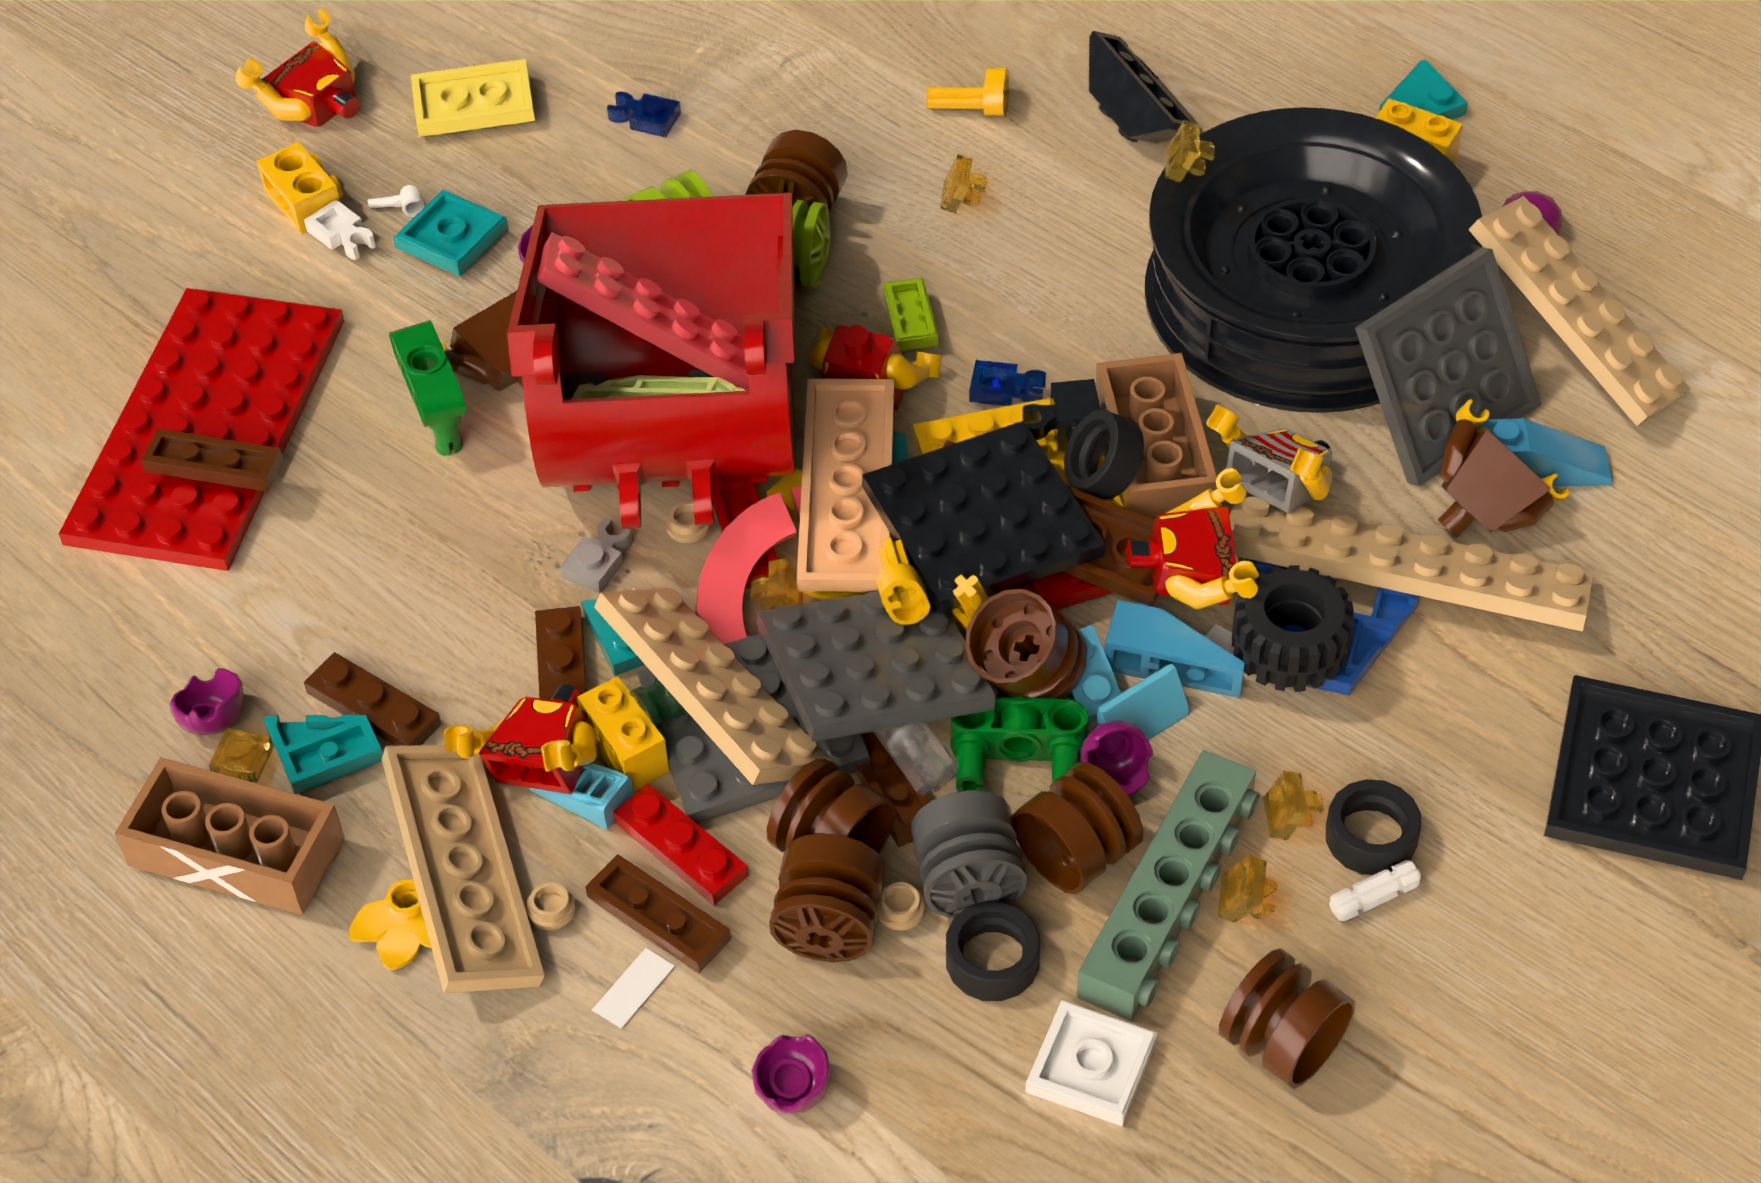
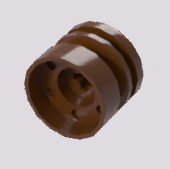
[745,130,848,214]
[965,589,1088,699]
[767,759,895,854]
[1012,762,1144,894]
[769,833,885,962]
[1219,948,1356,1089]

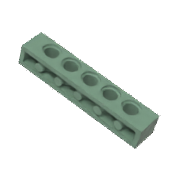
[1077,750,1260,1022]

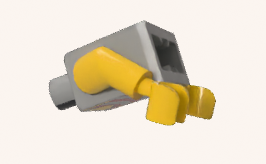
[1206,404,1333,513]

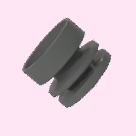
[911,790,1027,918]

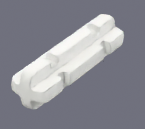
[1329,860,1421,922]

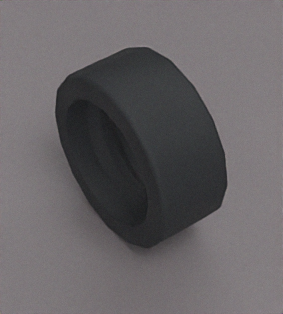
[1064,409,1144,499]
[1326,779,1421,875]
[946,902,1040,1001]

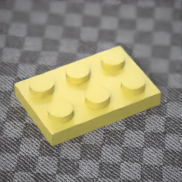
[411,59,535,137]

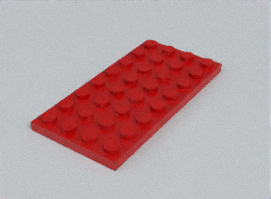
[58,288,344,571]

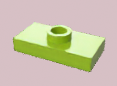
[882,277,938,351]

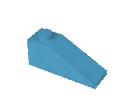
[1477,418,1612,486]
[1104,600,1245,698]

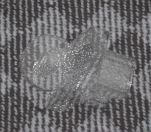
[874,722,959,797]

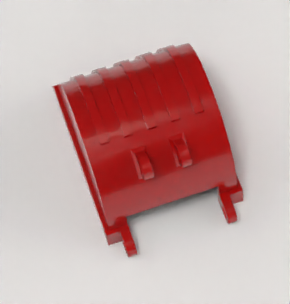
[507,193,795,529]

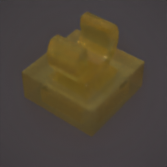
[1165,120,1215,182]
[940,154,988,213]
[751,558,803,611]
[1263,771,1324,840]
[1218,854,1278,923]

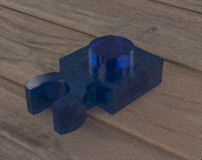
[607,92,681,138]
[969,360,1046,406]

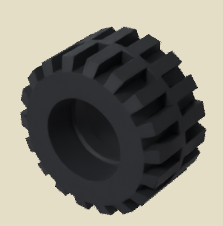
[1232,565,1354,692]

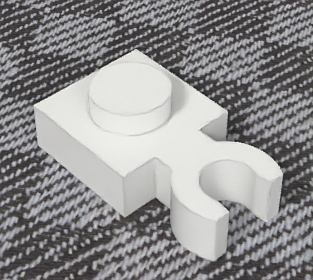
[304,199,376,260]

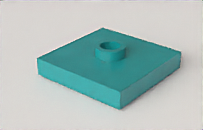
[393,189,508,277]

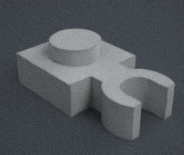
[560,518,633,594]

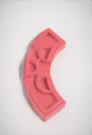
[694,492,797,644]

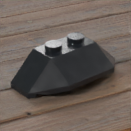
[1089,30,1201,143]

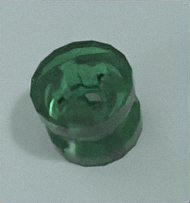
[629,677,686,729]

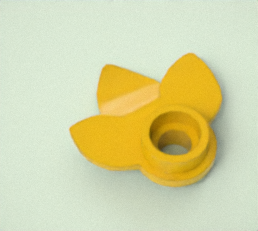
[348,879,431,970]

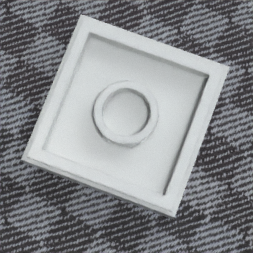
[1025,1000,1158,1127]

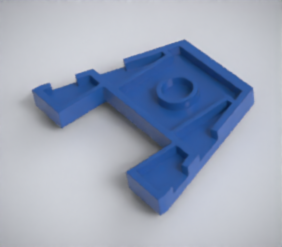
[1244,558,1420,696]

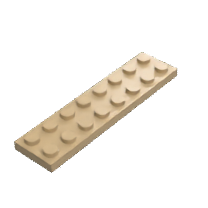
[1229,496,1594,632]

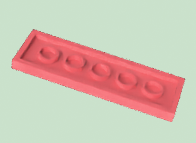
[537,232,749,391]

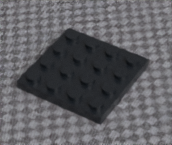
[862,421,1106,614]
[1544,675,1761,880]

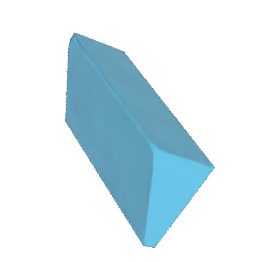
[1097,663,1189,740]

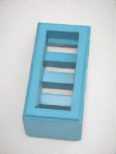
[529,763,634,830]

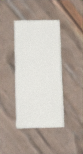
[592,948,675,1028]

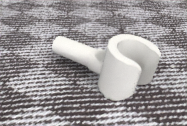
[368,185,425,217]

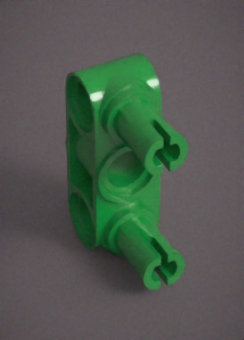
[389,320,467,456]
[950,696,1088,792]

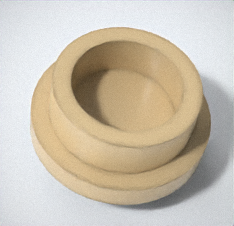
[666,501,710,543]
[526,882,576,930]
[877,882,925,931]

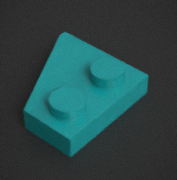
[1379,59,1468,120]
[263,715,383,794]

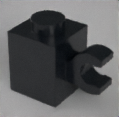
[1022,379,1101,451]

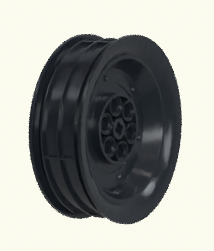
[1144,107,1482,413]

